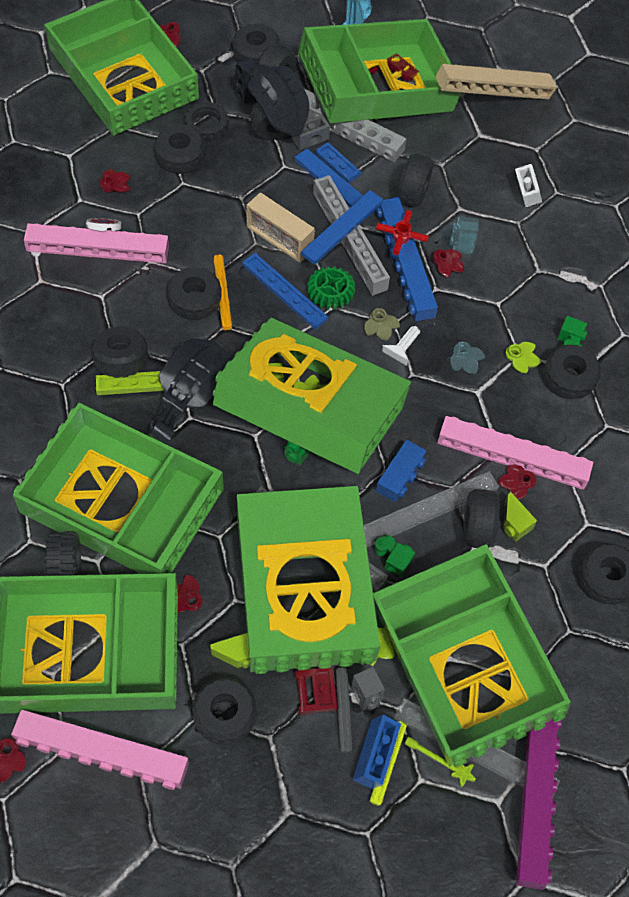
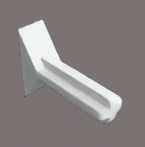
[382,326,420,366]

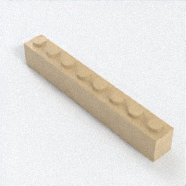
[435,64,557,99]

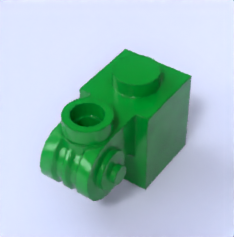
[558,316,588,347]
[285,441,311,465]
[374,535,415,579]

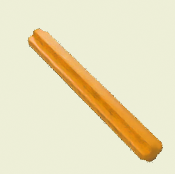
[214,255,232,331]

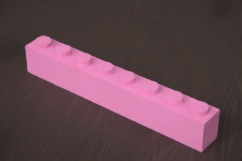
[24,224,169,263]
[437,416,593,490]
[11,710,189,790]

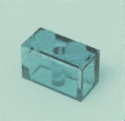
[449,217,479,254]

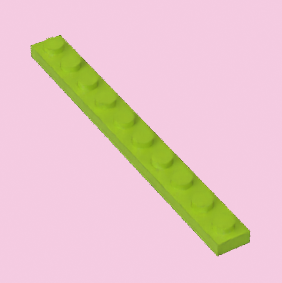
[96,363,284,395]

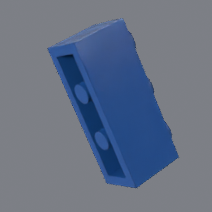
[376,440,427,503]
[353,715,401,789]

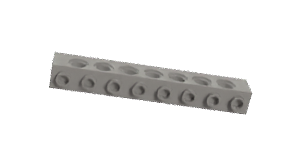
[305,89,406,162]
[313,175,390,296]

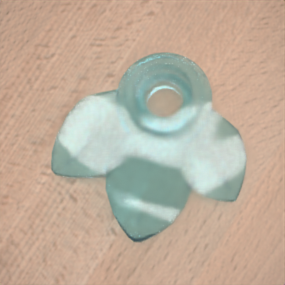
[450,342,485,373]

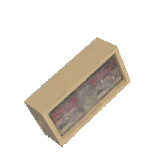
[247,193,315,263]

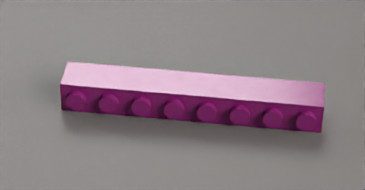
[516,720,561,890]

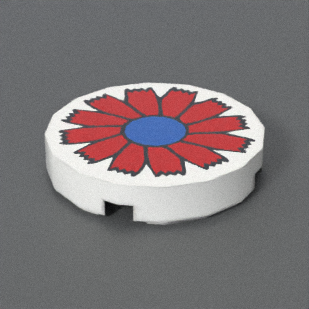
[86,218,121,231]

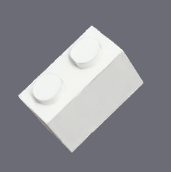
[515,164,542,207]

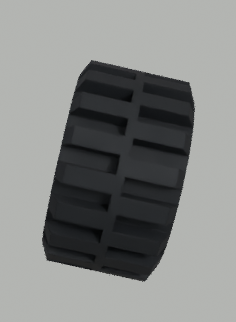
[45,532,81,576]

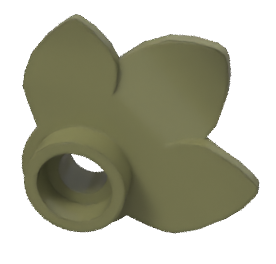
[365,308,400,341]

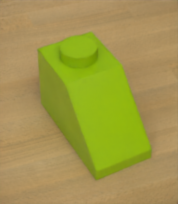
[503,492,537,541]
[210,633,250,668]

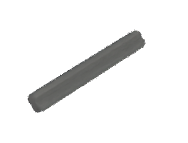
[336,667,352,752]

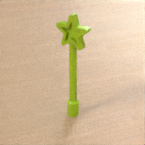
[405,736,476,787]

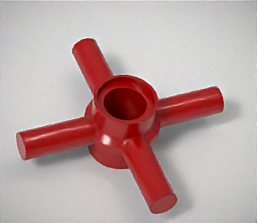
[376,210,429,255]

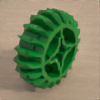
[307,266,355,310]

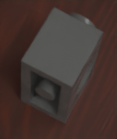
[292,115,330,150]
[351,667,385,711]

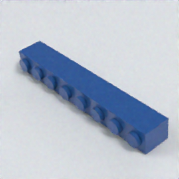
[376,197,438,321]

